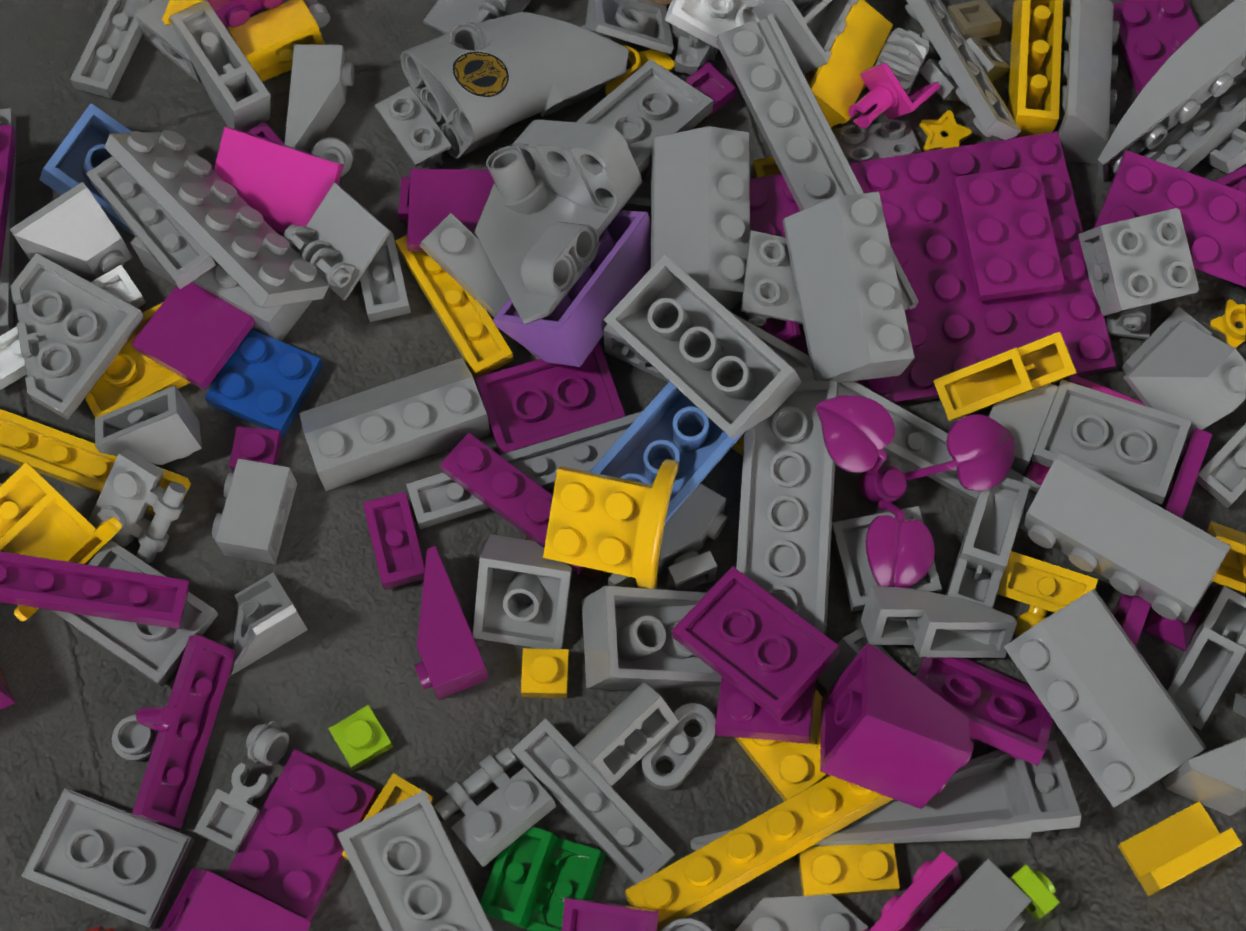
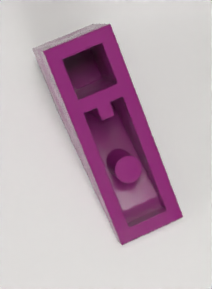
[414,546,489,700]

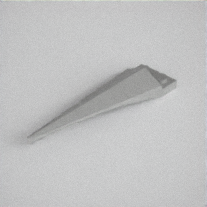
[691,740,1081,850]

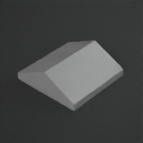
[585,0,674,54]

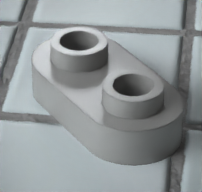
[642,703,716,790]

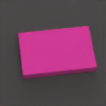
[214,127,344,234]

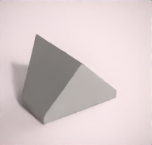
[229,572,308,677]

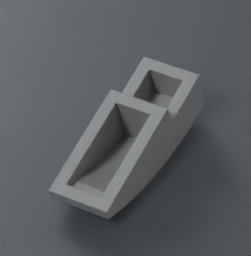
[946,477,1030,608]
[861,586,1017,658]
[1166,586,1246,730]

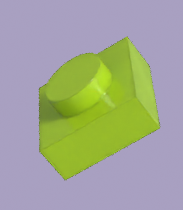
[329,704,393,771]
[1010,865,1060,921]

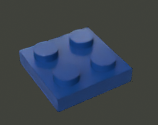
[205,329,324,437]

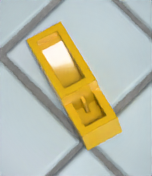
[933,332,1077,421]

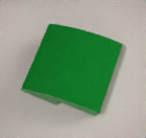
[480,827,606,931]

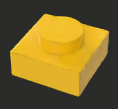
[521,648,569,698]

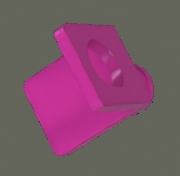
[849,63,941,128]

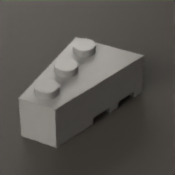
[752,0,858,74]

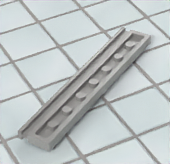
[716,13,919,310]

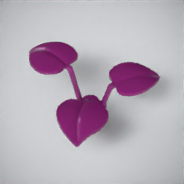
[815,395,1015,588]

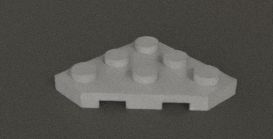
[11,253,145,420]

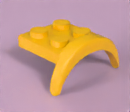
[543,459,678,589]
[0,462,122,622]

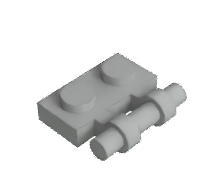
[88,448,186,563]
[433,747,557,867]

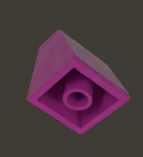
[820,643,973,809]
[159,868,311,931]

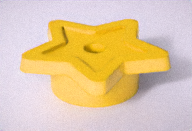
[919,110,972,152]
[1210,299,1246,348]

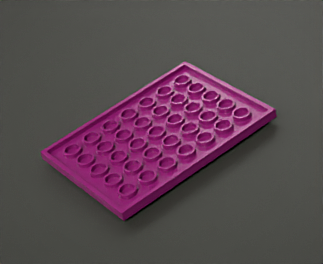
[749,131,1116,406]

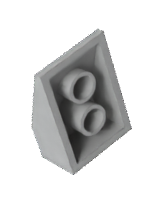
[582,586,722,691]

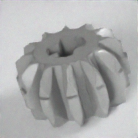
[875,28,930,95]

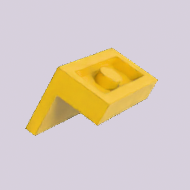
[227,0,325,82]
[1118,801,1242,896]

